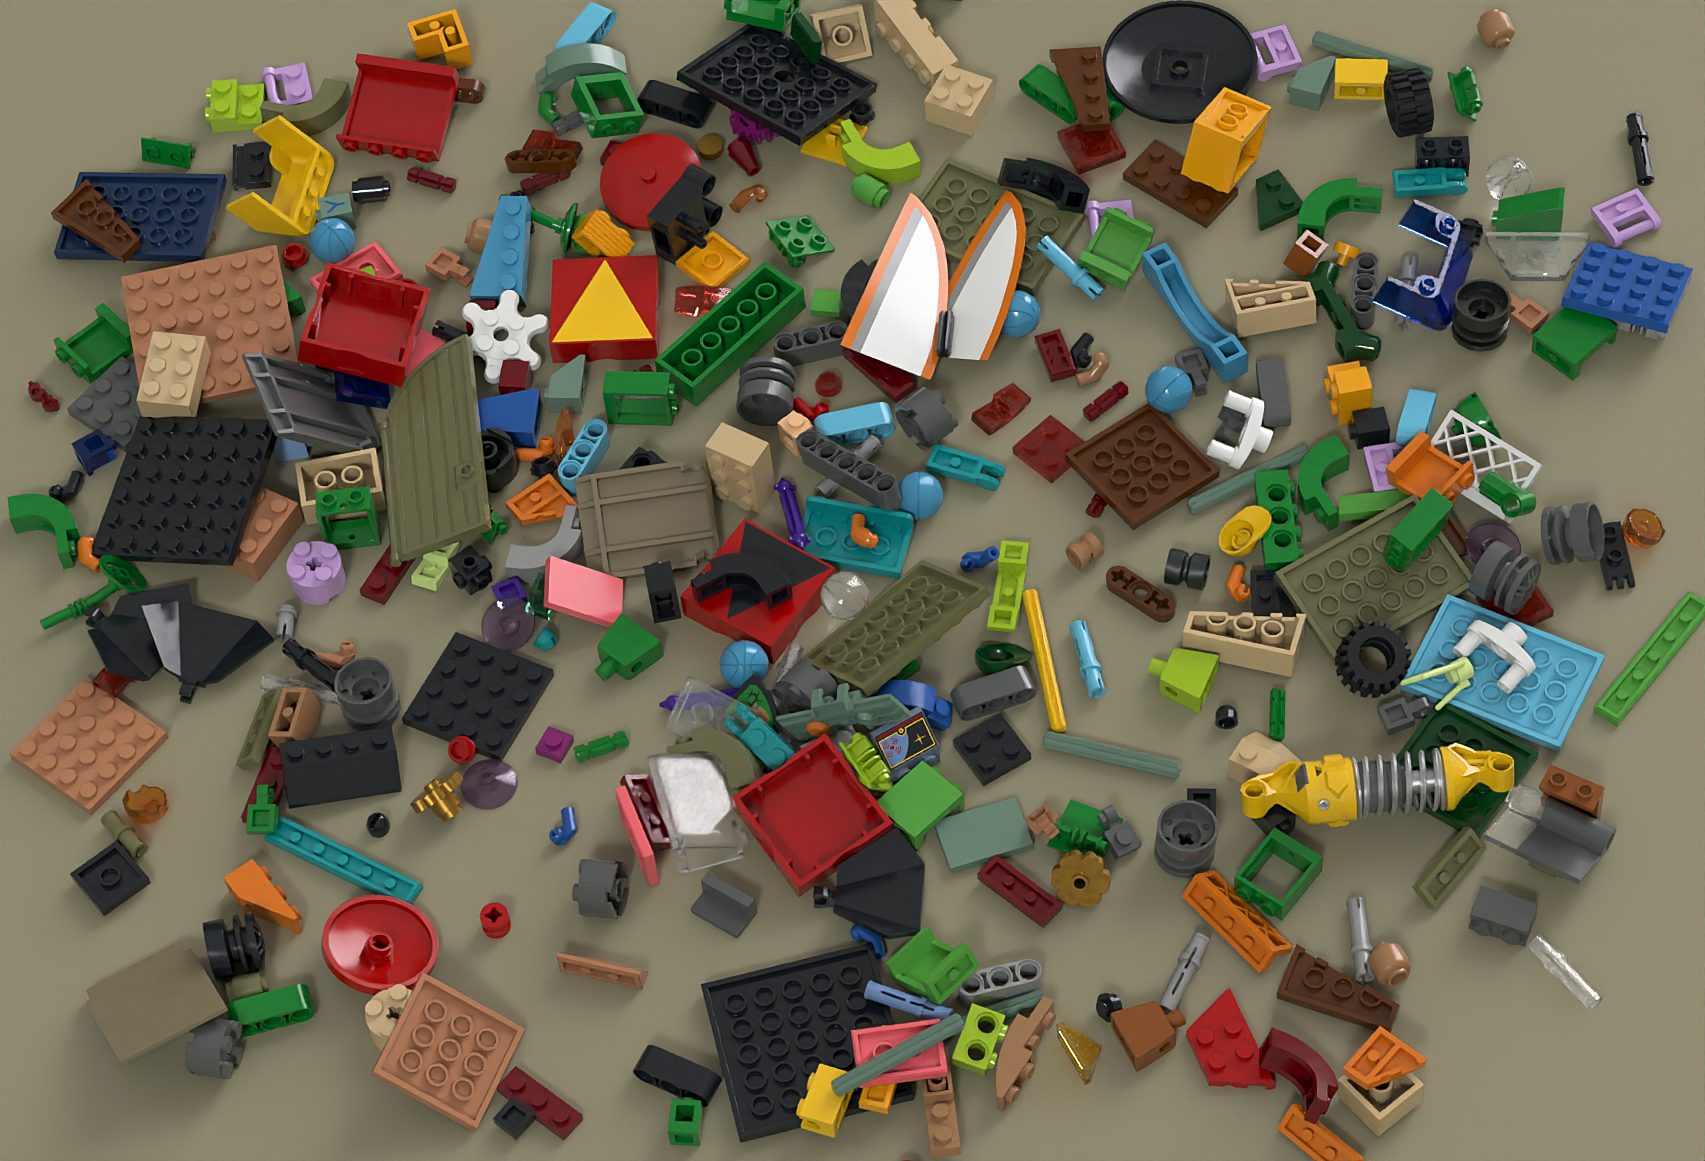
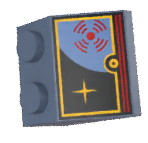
[870,706,940,785]

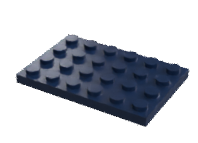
[54,172,227,262]

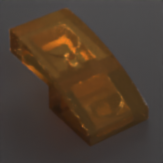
[554,408,575,466]

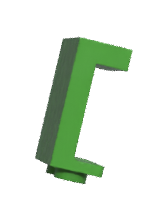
[1078,207,1155,291]
[877,760,964,852]
[886,927,980,1005]

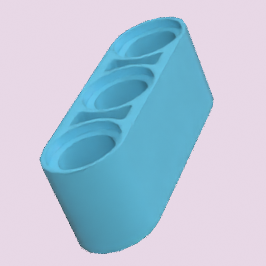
[555,2,616,50]
[1396,388,1437,446]
[813,402,896,447]
[558,419,610,495]

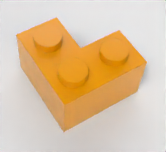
[407,9,473,70]
[1322,361,1372,425]

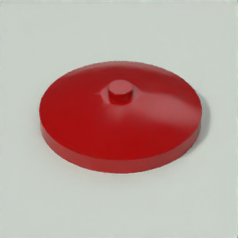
[600,133,702,231]
[321,895,438,995]

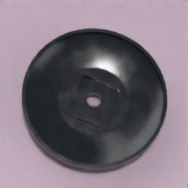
[1102,0,1258,124]

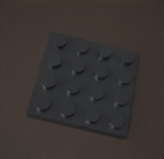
[402,632,554,763]

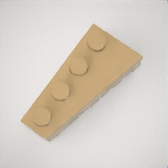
[874,0,959,89]
[1182,611,1306,677]

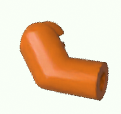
[516,437,555,462]
[76,536,101,573]
[1225,565,1251,602]

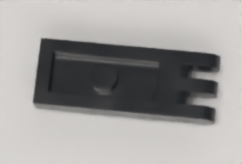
[1599,521,1635,591]

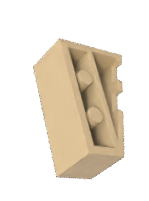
[1225,279,1317,338]

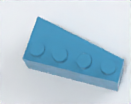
[469,196,532,306]

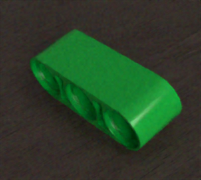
[1019,64,1078,124]
[227,984,314,1038]

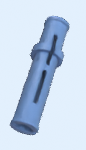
[864,980,953,1021]

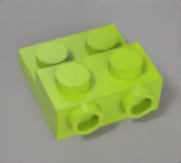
[205,79,266,132]

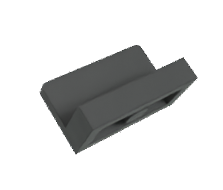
[691,872,757,938]

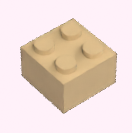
[924,64,994,136]
[1337,1072,1424,1137]

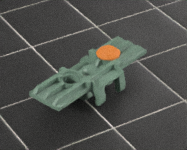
[776,683,911,741]

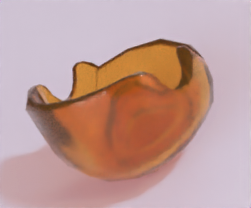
[1622,508,1665,549]
[122,785,169,825]

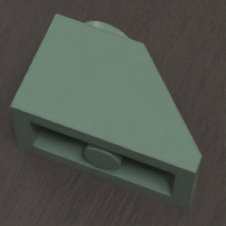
[1287,55,1336,111]
[544,355,588,414]

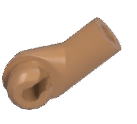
[1075,352,1109,387]

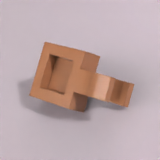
[425,247,473,287]
[1508,291,1549,335]
[1024,802,1060,840]

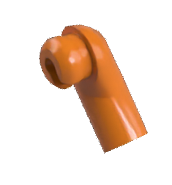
[850,514,878,549]

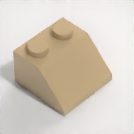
[810,4,873,63]

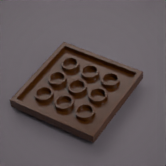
[1065,403,1220,530]

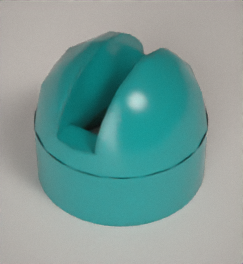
[533,626,557,651]

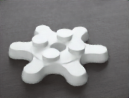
[462,290,549,384]

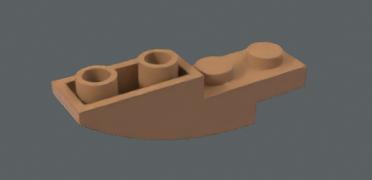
[996,996,1056,1112]
[922,1047,961,1158]

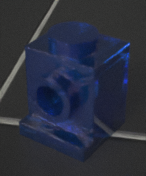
[71,428,117,476]

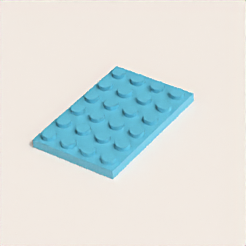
[1401,594,1605,752]

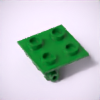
[766,215,835,268]
[1047,800,1123,860]

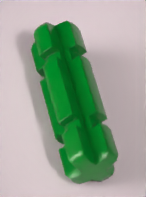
[1269,688,1285,741]
[573,731,629,762]

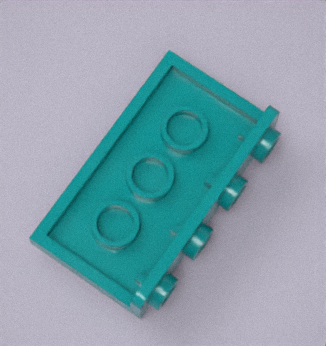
[803,496,915,579]

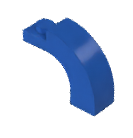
[869,680,952,731]

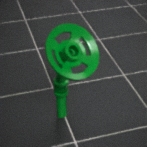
[499,194,578,254]
[40,555,147,630]

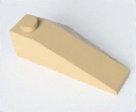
[1229,731,1302,783]

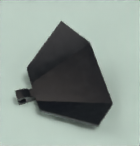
[84,583,193,682]
[141,601,274,704]
[813,827,925,940]

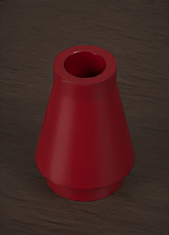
[727,137,761,177]

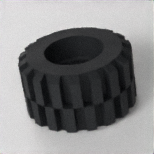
[1384,67,1434,138]
[1335,621,1411,698]

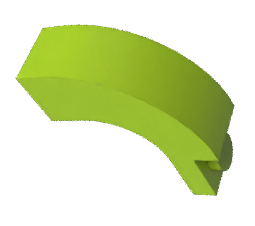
[838,119,921,184]

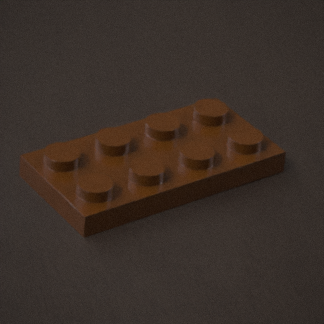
[1123,140,1238,229]

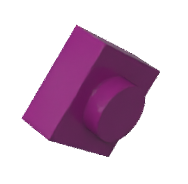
[535,726,574,763]

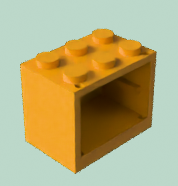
[1181,87,1272,193]

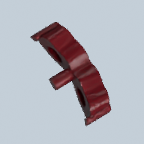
[28,381,60,412]

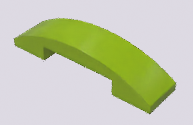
[987,540,1029,633]

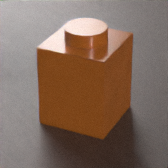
[1283,230,1329,278]

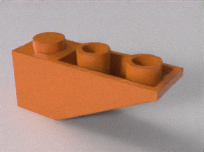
[223,859,303,934]

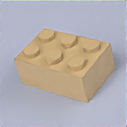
[136,331,211,418]
[705,422,775,514]
[295,448,387,525]

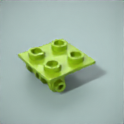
[839,732,894,791]

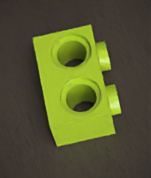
[951,1003,1008,1076]

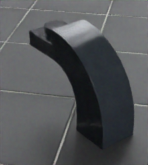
[997,157,1090,214]
[839,259,879,326]
[691,553,793,610]

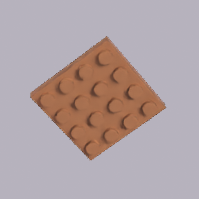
[10,676,169,815]
[370,972,525,1131]

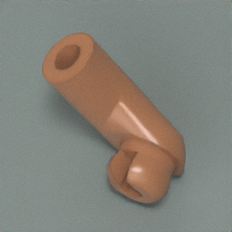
[316,641,356,668]

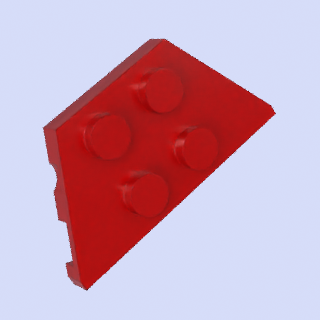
[1186,989,1275,1090]

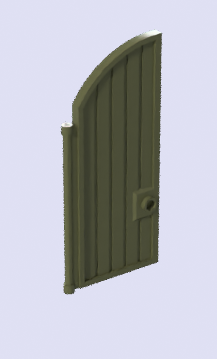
[378,334,492,567]

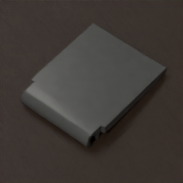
[242,352,382,454]

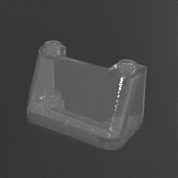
[647,754,748,875]

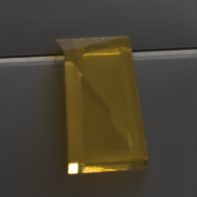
[1056,1022,1103,1085]

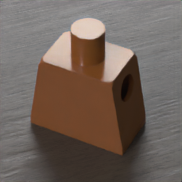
[1111,1001,1186,1072]

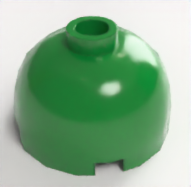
[1451,392,1502,448]

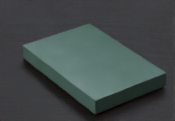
[934,797,1034,873]

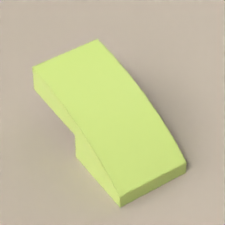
[411,541,460,591]

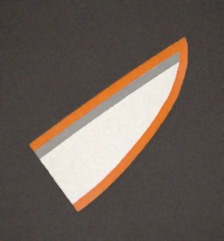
[943,190,1026,361]
[840,192,948,380]

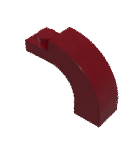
[1259,1027,1338,1124]

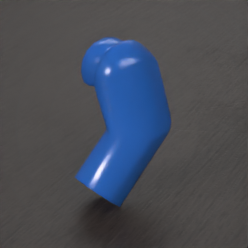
[960,546,1000,572]
[549,807,578,846]
[850,924,886,959]

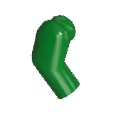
[538,92,561,127]

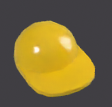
[1218,505,1272,557]

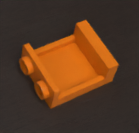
[1385,431,1475,504]

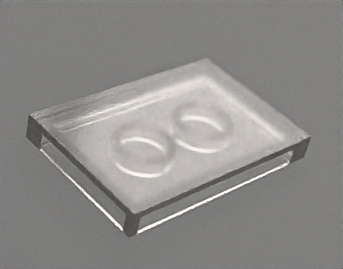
[665,676,761,738]

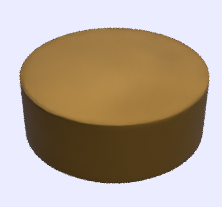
[697,134,724,160]

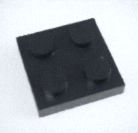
[953,713,1031,786]
[70,841,151,916]

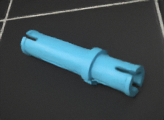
[1036,235,1105,302]
[1069,620,1106,698]

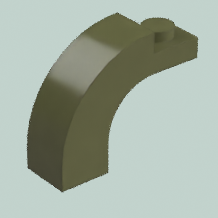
[260,78,352,136]
[667,728,764,791]

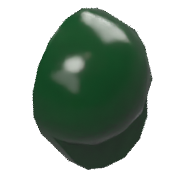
[975,643,1033,675]

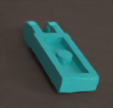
[1392,167,1468,198]
[925,444,1006,491]
[724,704,797,771]

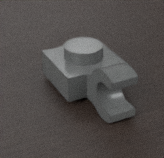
[1175,348,1209,397]
[1213,406,1246,444]
[1377,697,1430,735]
[1097,805,1142,860]

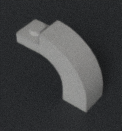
[505,505,584,584]

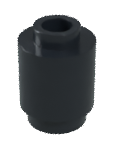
[352,175,391,204]

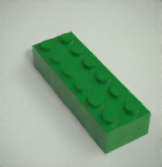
[654,262,806,407]

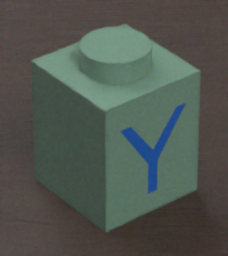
[315,192,357,229]

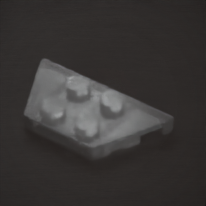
[1485,232,1589,281]

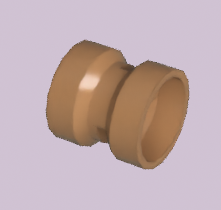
[1065,532,1104,570]

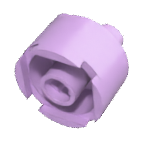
[286,541,346,605]

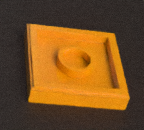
[675,231,750,295]

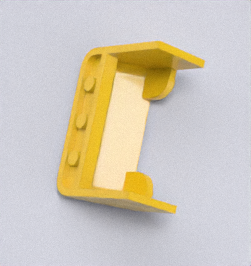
[226,115,334,237]

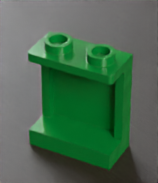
[724,0,801,32]
[54,303,133,384]
[1531,307,1618,381]

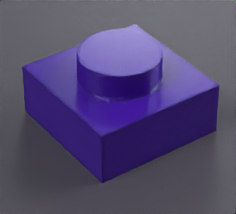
[491,576,528,613]

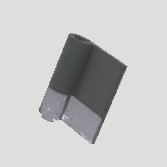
[1483,783,1616,885]

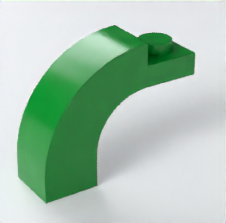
[1297,178,1383,241]
[1298,434,1349,531]
[7,494,81,569]

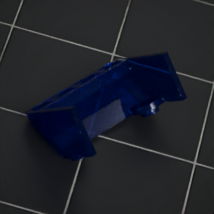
[1372,199,1473,331]

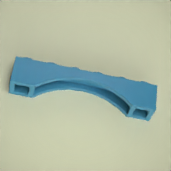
[1142,242,1248,383]

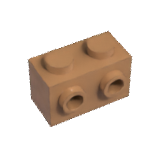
[268,687,322,748]

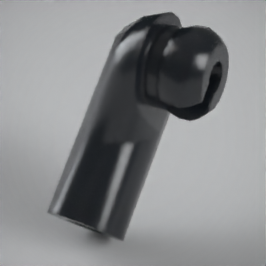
[1070,333,1094,368]

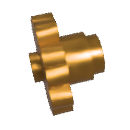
[410,770,464,822]
[1051,850,1111,908]

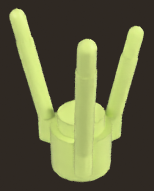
[1400,656,1474,710]

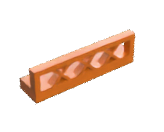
[1181,870,1294,974]

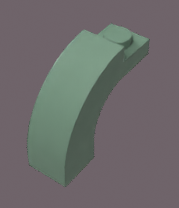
[535,43,627,95]

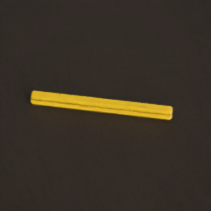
[1022,589,1066,733]

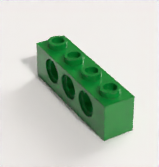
[1254,469,1304,570]

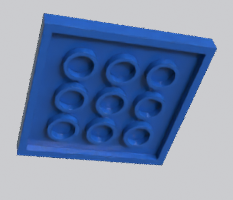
[1561,242,1693,334]

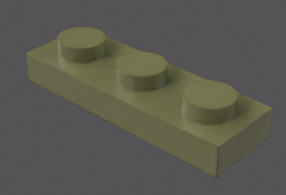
[236,688,282,771]
[1412,827,1487,909]

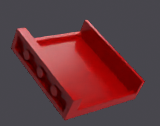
[336,53,460,163]

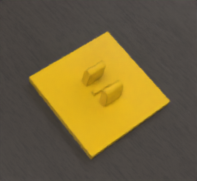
[800,118,868,167]

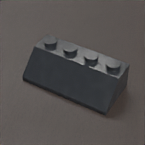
[279,726,402,809]

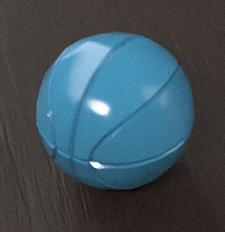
[309,218,355,264]
[1001,291,1041,338]
[1145,366,1193,414]
[898,472,943,520]
[719,640,769,688]

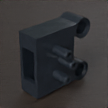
[647,164,723,266]

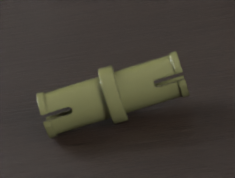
[101,810,148,859]

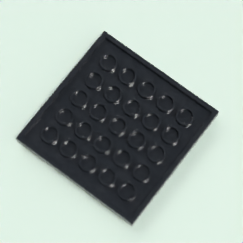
[92,415,278,566]
[701,943,914,1143]

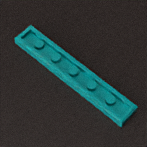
[264,815,423,905]

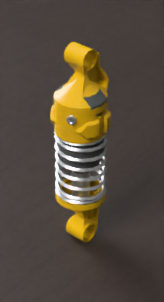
[1241,743,1514,827]

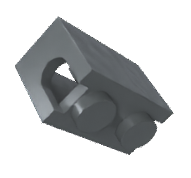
[1469,885,1538,947]

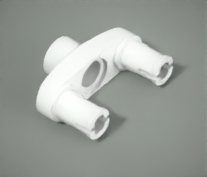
[1206,390,1273,470]
[1452,620,1536,694]

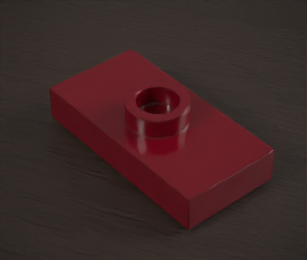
[1034,329,1077,382]

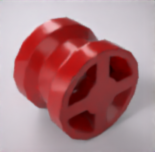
[479,902,511,939]

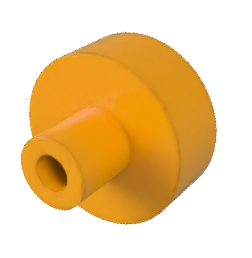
[1333,240,1361,267]

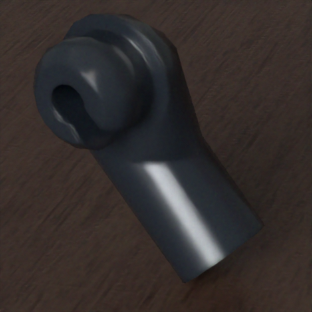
[49,470,84,503]

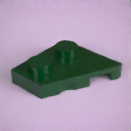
[1256,169,1303,231]

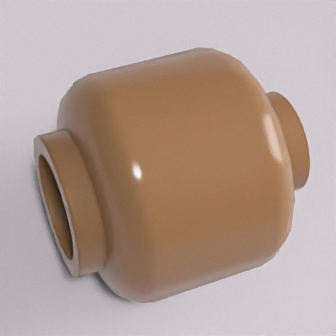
[1477,9,1515,49]
[464,218,493,254]
[1368,942,1411,987]

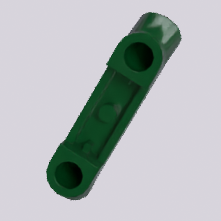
[1301,261,1382,362]

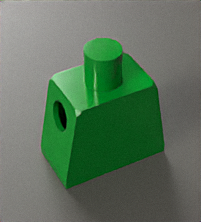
[595,613,663,681]

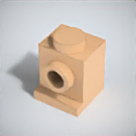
[777,410,813,457]

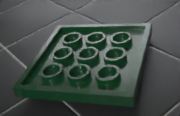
[1396,699,1539,839]

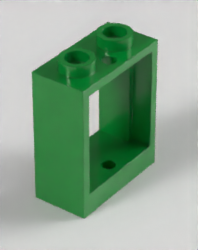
[571,72,644,138]
[602,371,679,426]
[315,486,381,550]
[1382,488,1454,572]
[1234,827,1323,921]

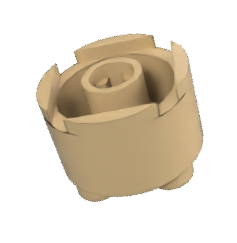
[365,984,412,1051]

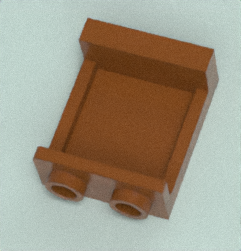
[1534,765,1605,824]

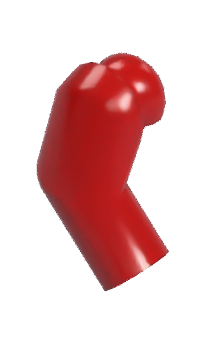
[793,397,830,421]

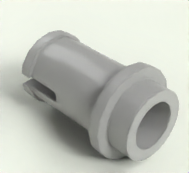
[275,604,298,642]

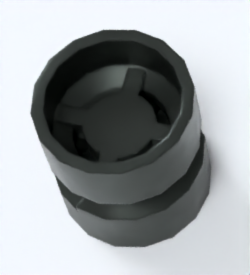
[1164,548,1210,591]

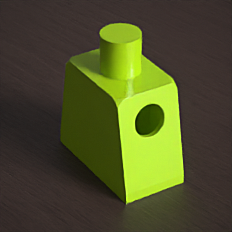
[1148,648,1219,713]

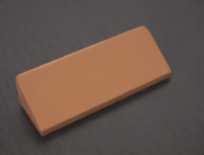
[556,952,648,989]

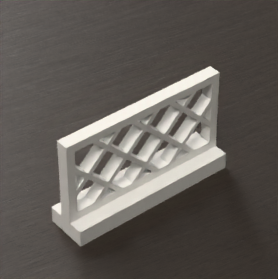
[1431,410,1543,524]

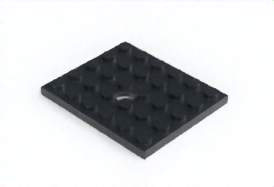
[676,24,877,146]

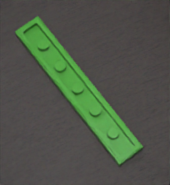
[1594,592,1705,727]

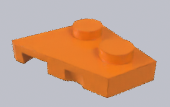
[505,473,579,526]
[1343,1026,1427,1090]

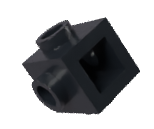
[448,545,493,596]

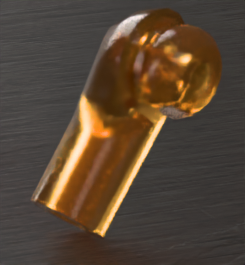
[729,184,768,213]

